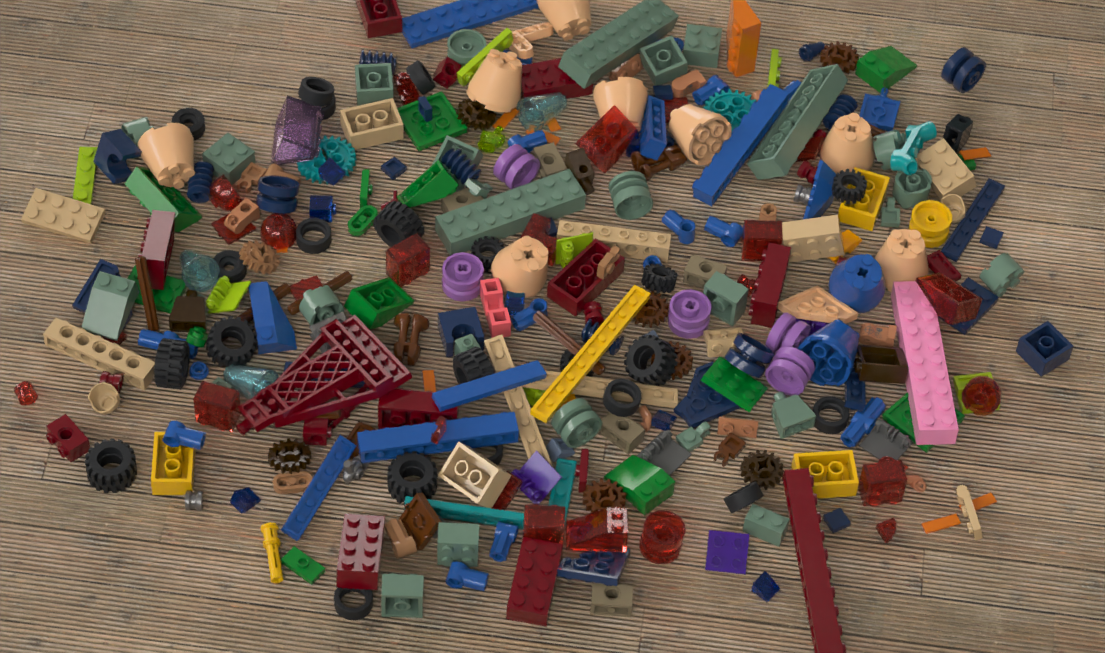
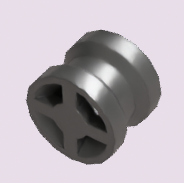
[794,184,812,205]
[185,491,203,511]

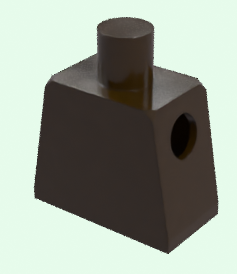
[564,148,595,195]
[169,290,207,333]

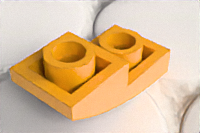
[827,229,862,264]

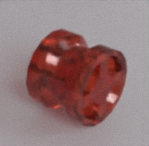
[737,274,756,297]
[14,381,38,406]

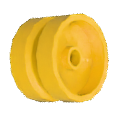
[908,200,952,248]

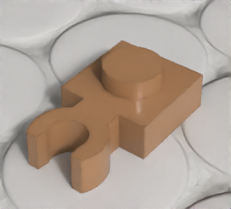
[237,162,267,193]
[597,245,621,279]

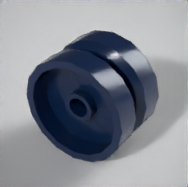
[941,47,986,93]
[256,175,300,214]
[725,333,775,378]

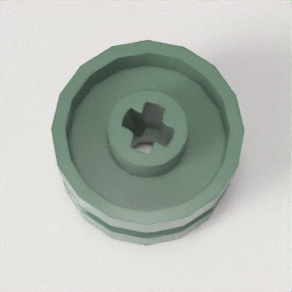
[447,29,486,68]
[551,398,602,448]

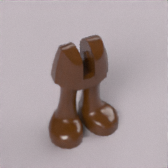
[631,145,687,181]
[393,313,430,366]

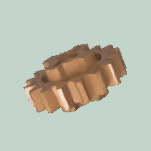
[239,240,281,275]

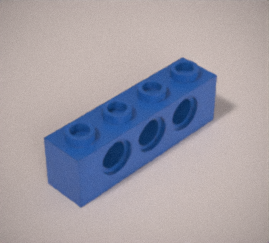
[640,95,667,160]

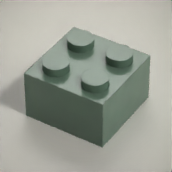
[683,24,722,69]
[640,35,688,86]
[355,63,393,106]
[202,133,256,186]
[703,271,749,326]
[437,522,479,567]
[381,573,424,618]

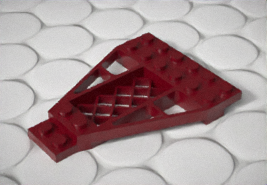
[238,315,412,432]

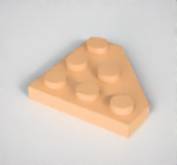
[777,285,858,324]

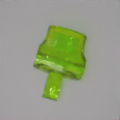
[478,126,505,153]

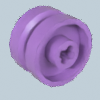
[493,144,540,189]
[442,252,484,302]
[668,289,712,339]
[765,312,811,354]
[765,347,815,396]

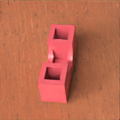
[480,278,511,338]

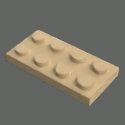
[21,188,106,244]

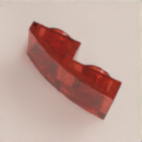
[393,72,420,106]
[485,471,523,510]

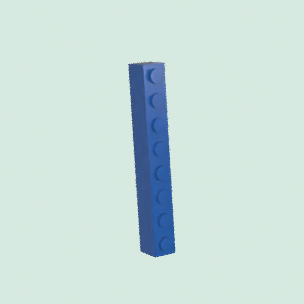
[692,84,789,207]
[357,412,519,463]

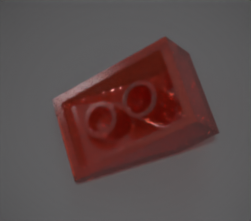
[575,105,638,174]
[916,273,983,325]
[566,507,628,552]

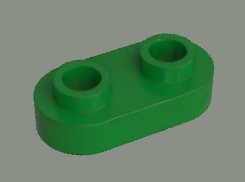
[348,205,378,236]
[186,326,208,347]

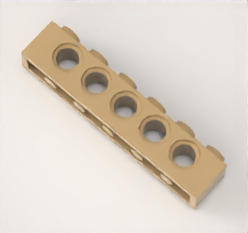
[557,220,671,263]
[43,318,155,391]

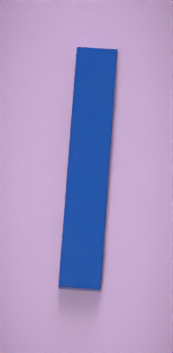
[432,360,547,412]
[281,435,356,541]

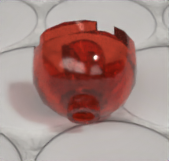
[209,174,242,212]
[260,213,297,250]
[962,376,1002,416]

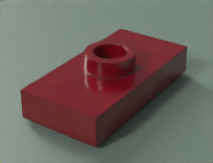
[927,250,962,286]
[575,449,589,493]

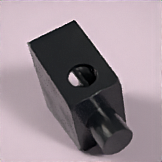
[942,114,974,154]

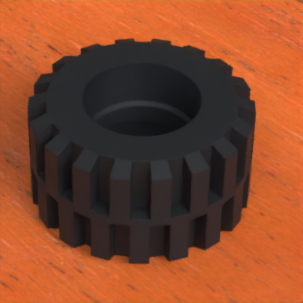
[373,201,424,252]
[206,316,257,370]
[624,335,678,386]
[154,338,190,390]
[453,347,495,385]
[85,439,137,494]
[387,451,438,503]

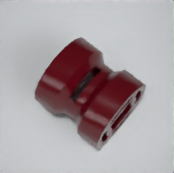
[797,160,817,185]
[583,301,604,327]
[99,371,124,393]

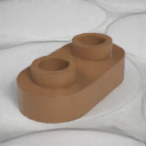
[272,471,312,494]

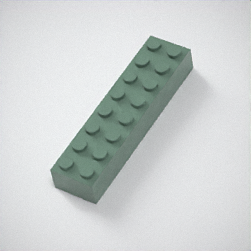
[558,0,679,89]
[747,64,848,180]
[435,169,586,256]

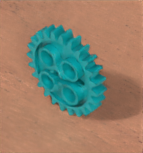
[703,89,756,131]
[296,135,356,184]

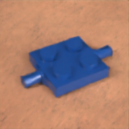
[859,88,900,131]

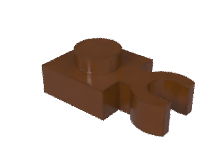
[713,433,746,467]

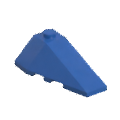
[803,160,836,219]
[248,281,297,354]

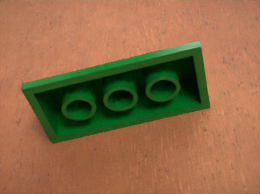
[125,166,203,232]

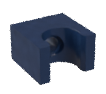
[93,129,142,184]
[438,306,484,358]

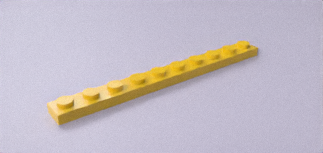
[530,285,651,424]

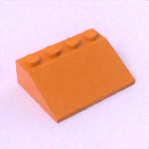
[726,0,761,78]

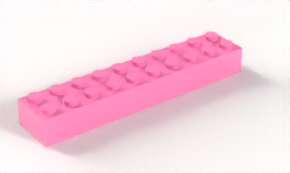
[891,281,959,445]

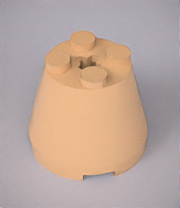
[536,0,591,41]
[467,49,522,112]
[593,77,648,140]
[668,104,732,165]
[820,113,875,174]
[138,123,195,189]
[874,229,929,292]
[490,236,548,299]

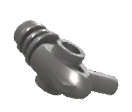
[343,454,371,484]

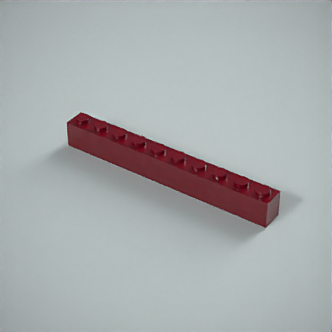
[782,468,846,653]

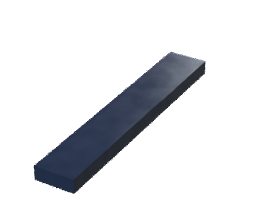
[941,178,1005,262]

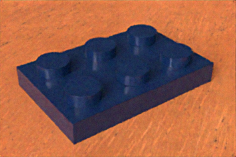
[936,277,999,335]

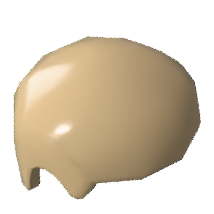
[941,194,967,224]
[88,382,120,415]

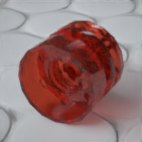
[639,510,686,565]

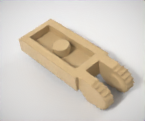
[956,485,983,541]

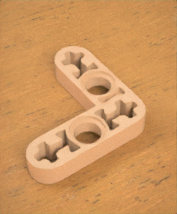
[509,22,554,59]

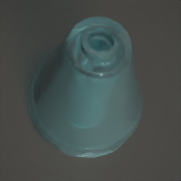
[517,92,567,132]
[179,249,220,292]
[223,364,279,400]

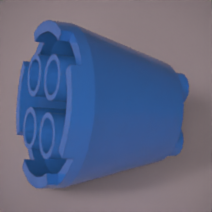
[828,254,886,314]
[798,319,860,386]

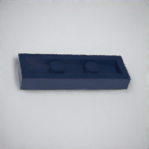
[845,368,866,411]

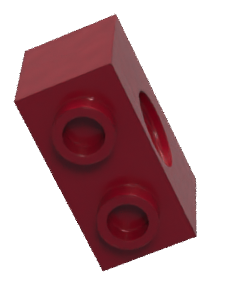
[46,414,90,463]

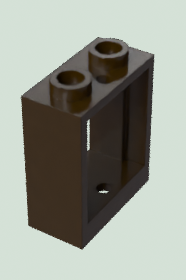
[854,345,908,384]

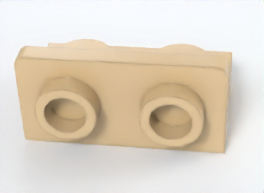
[703,327,744,358]

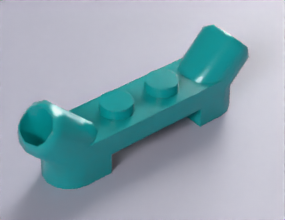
[890,121,937,176]

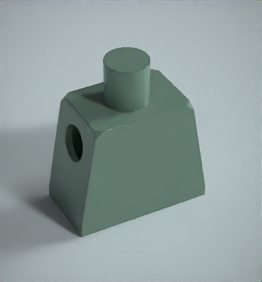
[771,391,816,439]

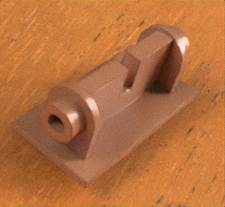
[609,54,643,81]
[717,416,758,439]

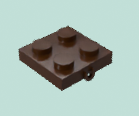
[399,493,441,550]

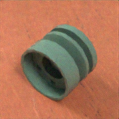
[608,171,653,220]

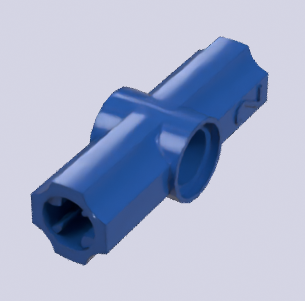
[138,329,199,359]
[840,397,886,448]

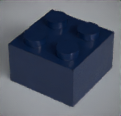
[1016,321,1074,377]

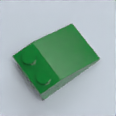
[855,46,917,93]
[397,160,459,208]
[344,277,415,330]
[604,455,675,516]

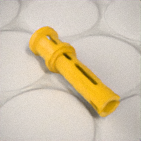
[260,522,284,583]

